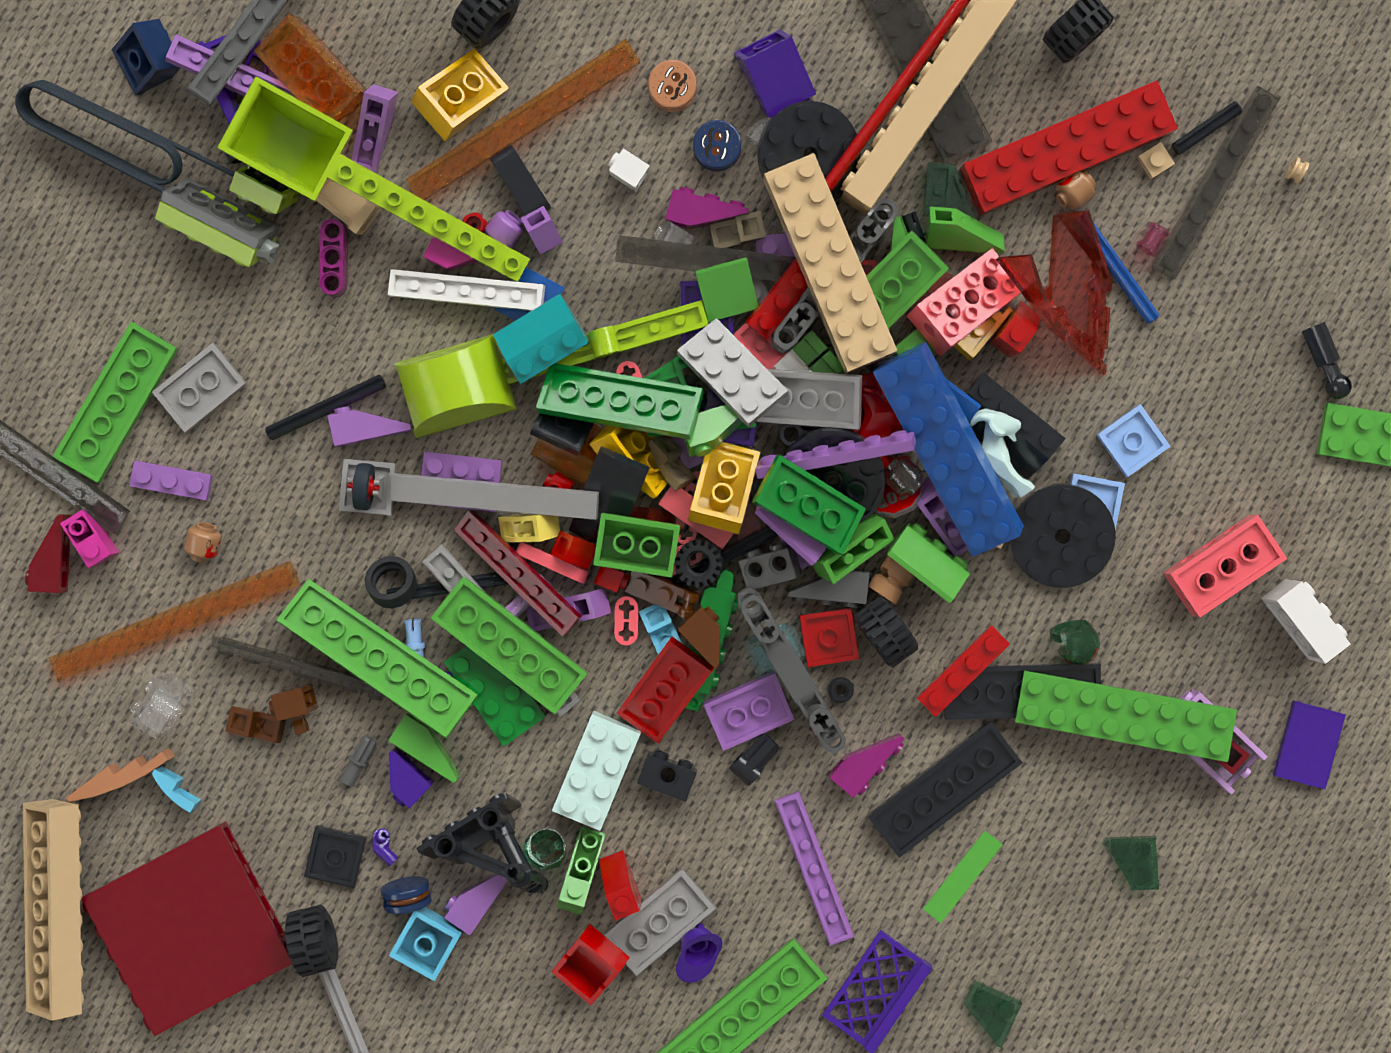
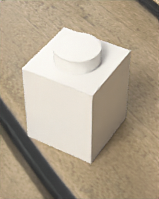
[608,148,650,192]

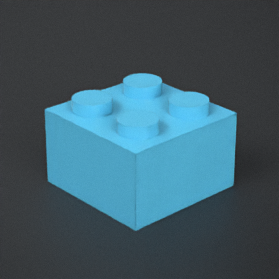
[389,907,463,981]

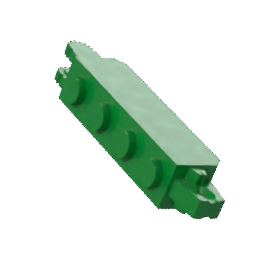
[685,569,738,711]

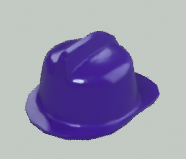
[676,923,723,983]

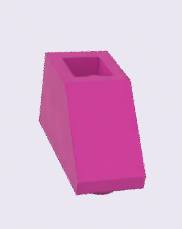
[423,237,478,271]
[60,510,119,568]

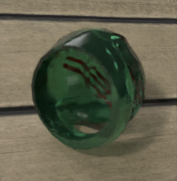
[1050,620,1100,666]
[523,828,567,871]

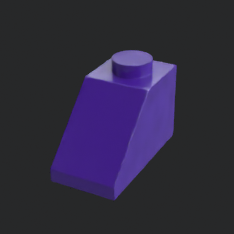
[389,747,434,808]

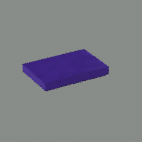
[1273,700,1346,790]

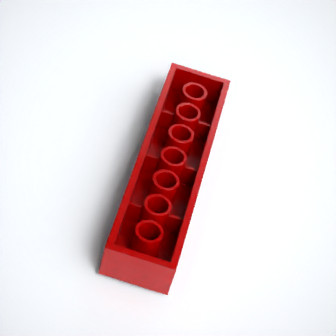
[959,80,1178,217]

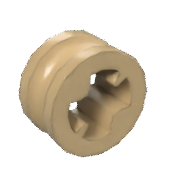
[1285,157,1309,184]

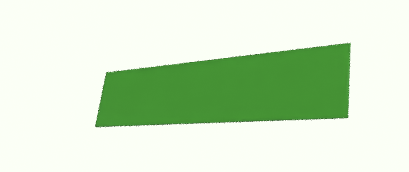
[923,831,1003,923]

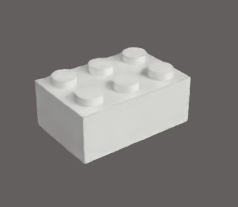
[1261,579,1351,664]

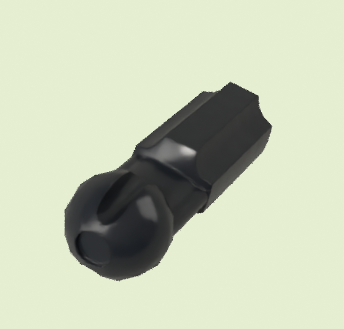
[1302,322,1352,399]

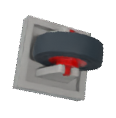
[339,459,397,515]

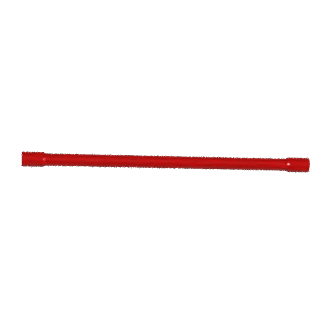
[825,0,971,192]

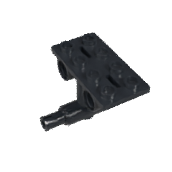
[416,793,549,894]

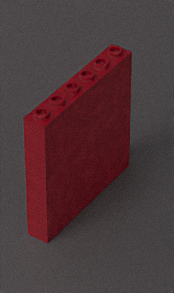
[82,821,292,1036]

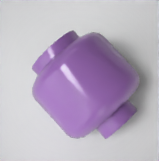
[485,210,524,249]

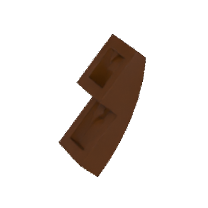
[226,706,286,743]

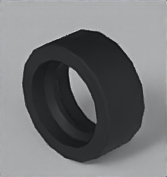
[364,556,418,609]

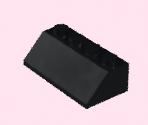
[965,373,1066,480]

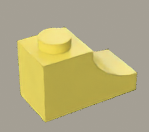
[498,513,560,542]

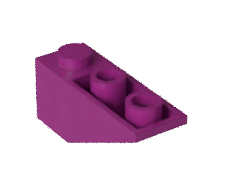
[665,187,749,230]
[828,733,904,798]

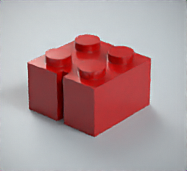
[551,924,630,1005]

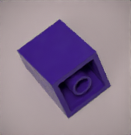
[734,29,816,118]

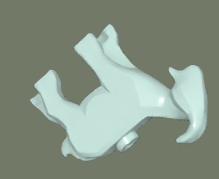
[970,409,1035,498]

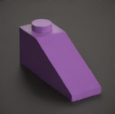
[352,84,398,173]
[328,406,414,447]
[909,477,968,556]
[526,588,611,631]
[444,873,508,935]

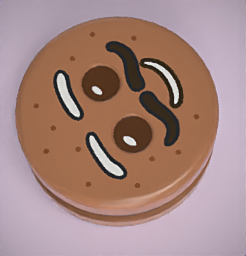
[648,60,697,112]

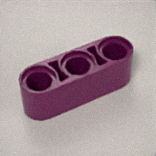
[319,219,348,298]

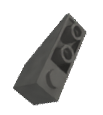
[787,569,870,608]

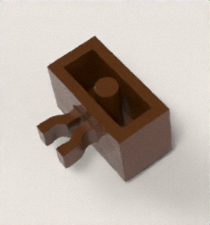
[269,683,318,735]

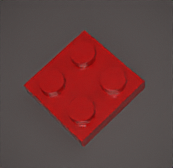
[799,607,859,667]

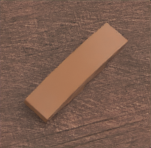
[66,749,175,802]

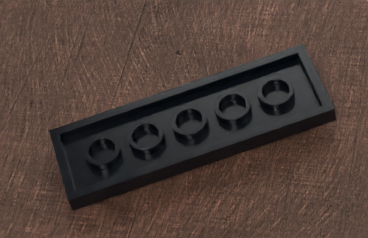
[943,663,1101,720]
[867,721,1023,858]

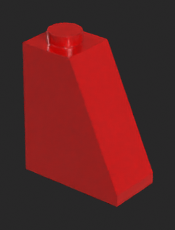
[989,301,1041,358]
[599,850,642,920]

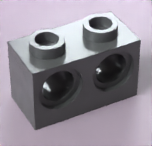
[739,542,802,589]

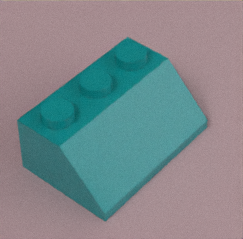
[493,293,588,384]

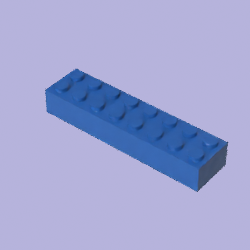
[873,342,1024,557]

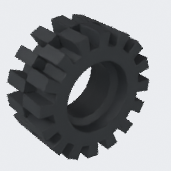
[674,539,724,587]

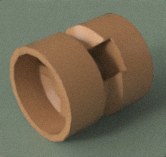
[868,556,915,605]

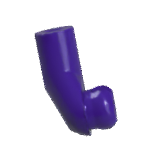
[372,828,398,867]

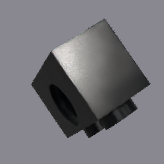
[637,749,697,802]

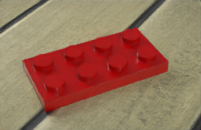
[616,636,714,743]

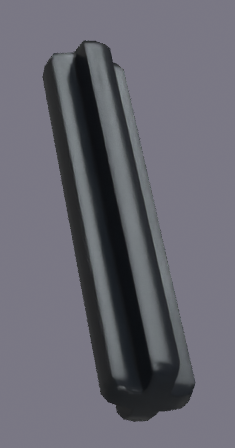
[1172,101,1242,155]

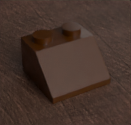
[678,605,720,669]

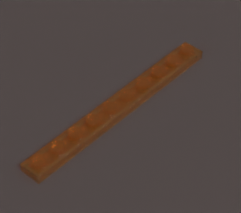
[406,39,640,200]
[49,561,301,682]

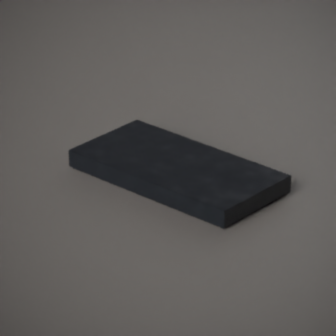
[569,446,650,543]

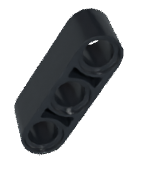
[489,144,551,215]

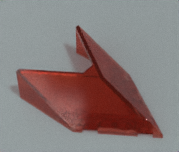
[996,210,1112,375]

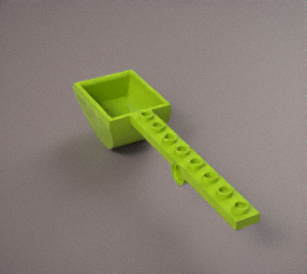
[217,76,530,282]
[394,300,709,438]

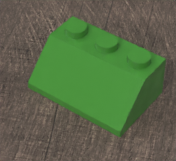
[593,513,680,577]
[887,521,970,603]

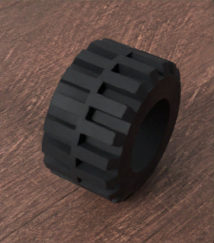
[451,0,520,49]
[1042,0,1114,64]
[854,596,919,668]
[285,904,338,977]

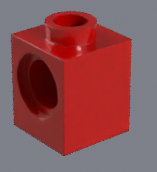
[550,530,596,570]

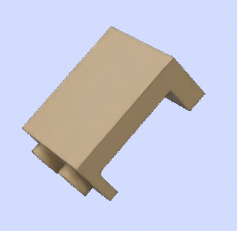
[316,155,382,235]

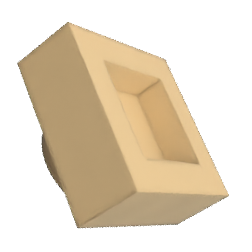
[1137,142,1175,179]

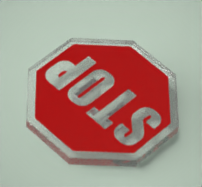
[875,477,924,518]

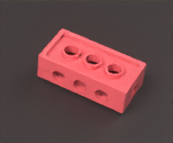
[907,248,1025,357]
[1163,515,1287,618]

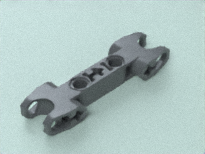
[771,198,898,354]
[737,586,846,754]

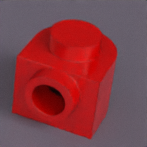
[542,471,575,489]
[594,566,630,593]

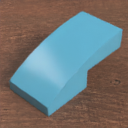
[639,604,682,654]
[152,766,202,813]

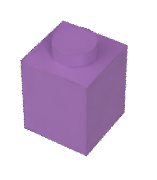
[521,206,563,254]

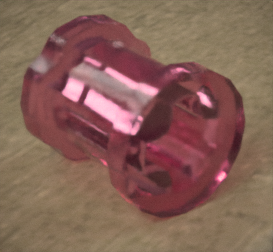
[1136,222,1170,257]

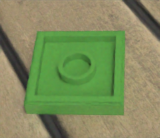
[695,257,758,322]

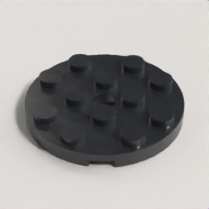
[757,101,861,201]
[785,427,886,524]
[1009,483,1116,588]

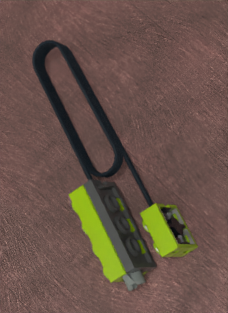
[15,80,300,267]

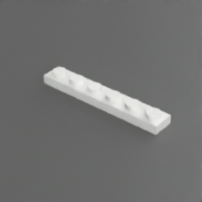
[388,269,545,311]

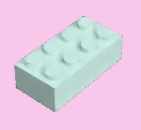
[552,711,641,831]

